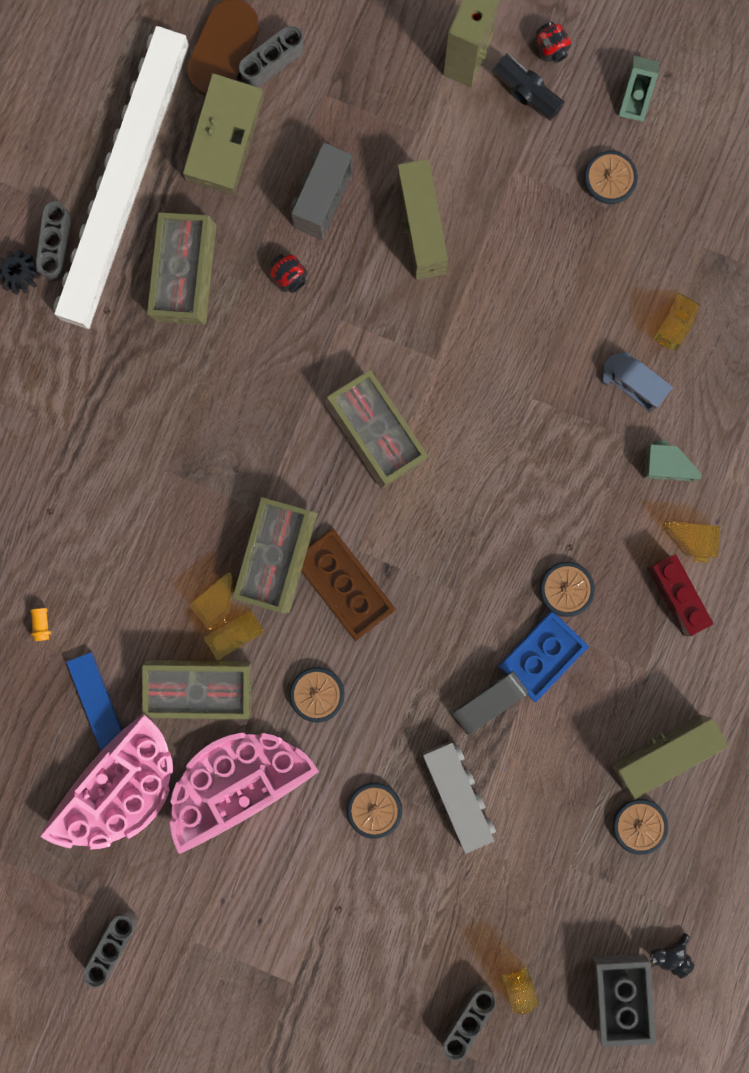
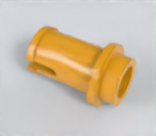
[30,608,51,641]

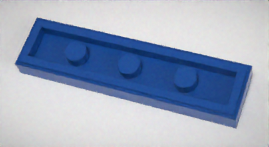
[66,652,123,751]

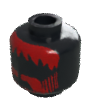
[534,22,572,63]
[269,254,307,293]

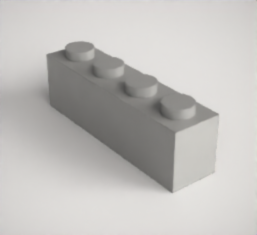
[423,741,496,854]

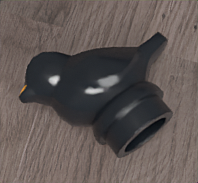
[649,933,695,979]

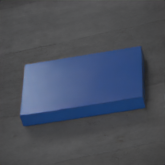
[497,611,590,703]

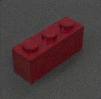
[647,554,714,636]

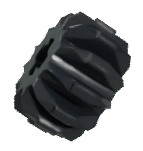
[0,250,41,295]

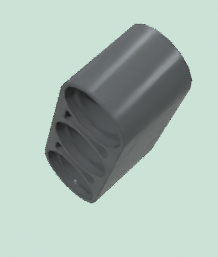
[239,25,304,87]
[36,201,72,281]
[452,671,529,735]
[83,910,138,987]
[442,983,496,1061]

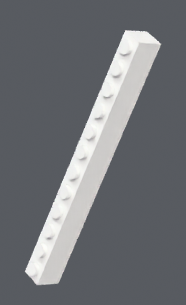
[53,26,189,329]

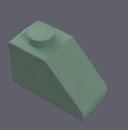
[619,56,659,122]
[644,441,702,482]

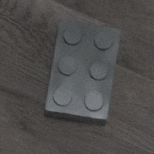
[290,142,353,240]
[592,954,656,1047]

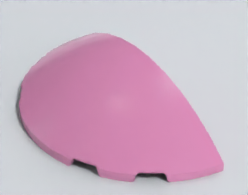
[40,714,173,849]
[170,733,319,854]

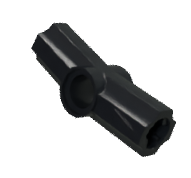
[492,53,565,121]

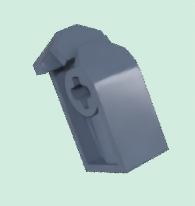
[602,352,673,413]

